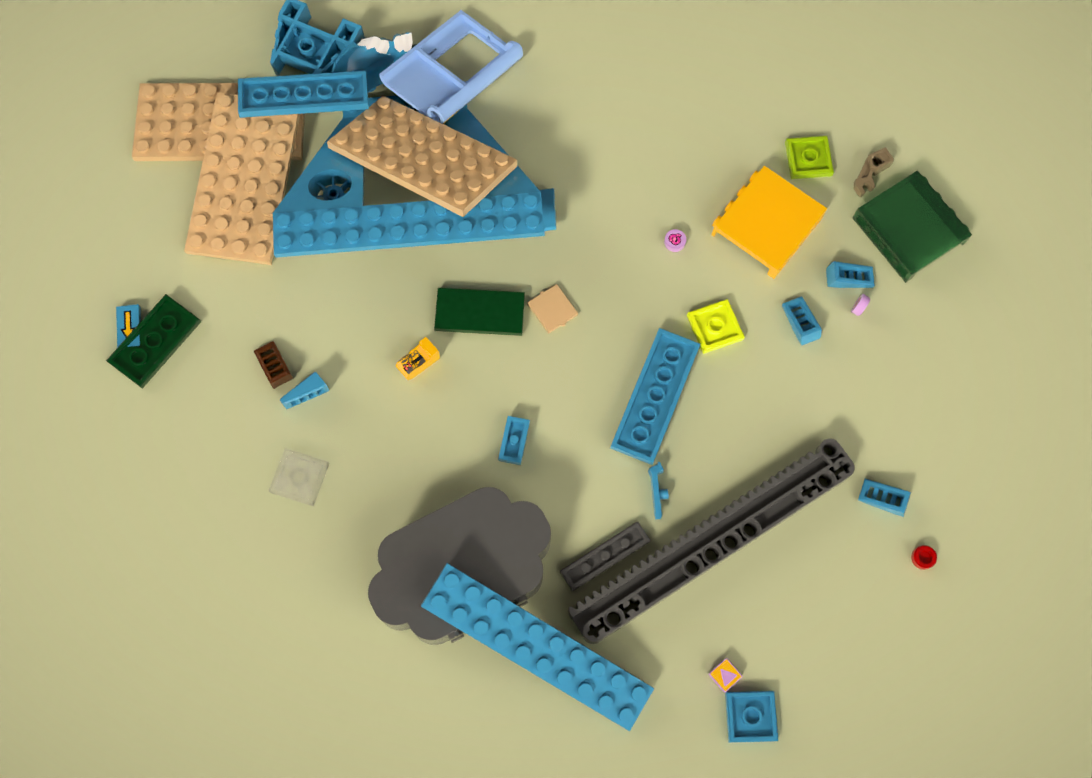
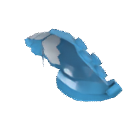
[331,32,413,93]

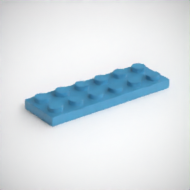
[238,71,369,118]
[610,328,700,465]

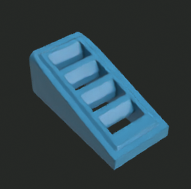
[826,261,875,288]
[782,296,822,345]
[280,372,329,410]
[858,479,911,517]

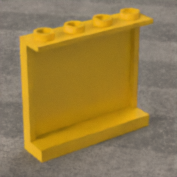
[712,166,827,279]

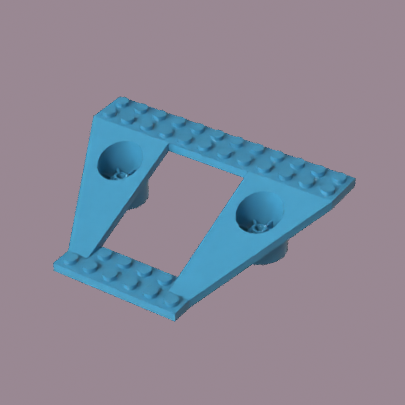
[273,95,545,258]

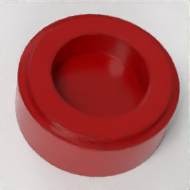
[911,545,937,570]

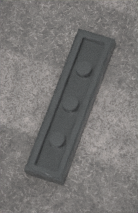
[560,521,651,592]

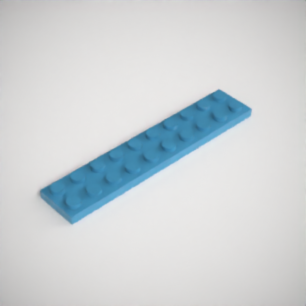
[421,563,654,731]

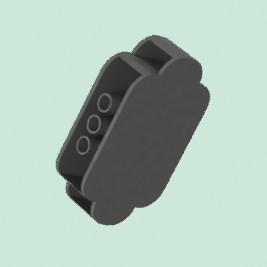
[368,487,551,645]

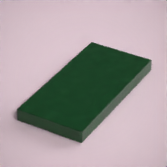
[434,288,525,336]
[106,294,201,389]

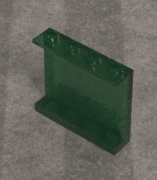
[852,170,972,283]

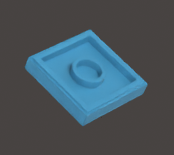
[725,691,778,743]

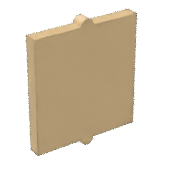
[527,284,578,334]

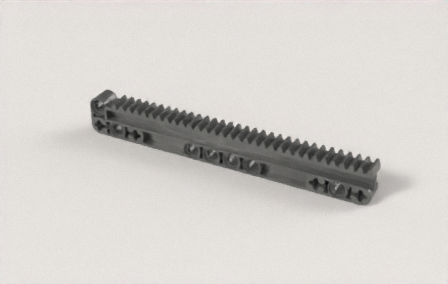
[568,439,855,644]

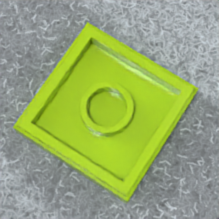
[785,136,834,179]

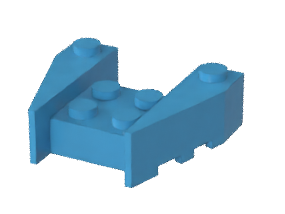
[270,0,365,76]

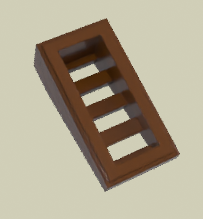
[254,341,294,389]

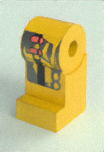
[396,337,440,380]

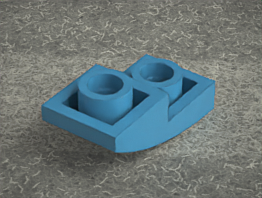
[540,188,556,231]

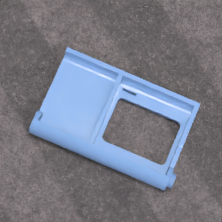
[379,10,523,124]

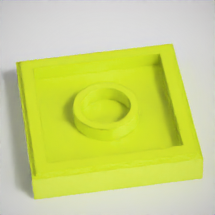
[687,299,745,354]

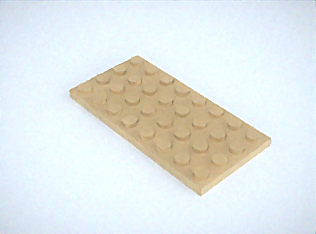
[132,83,305,161]
[184,92,300,265]
[327,96,517,217]

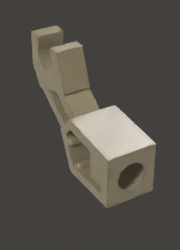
[854,147,894,197]

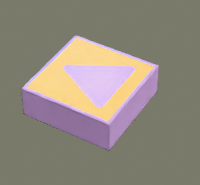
[708,658,743,693]

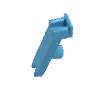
[648,462,669,520]

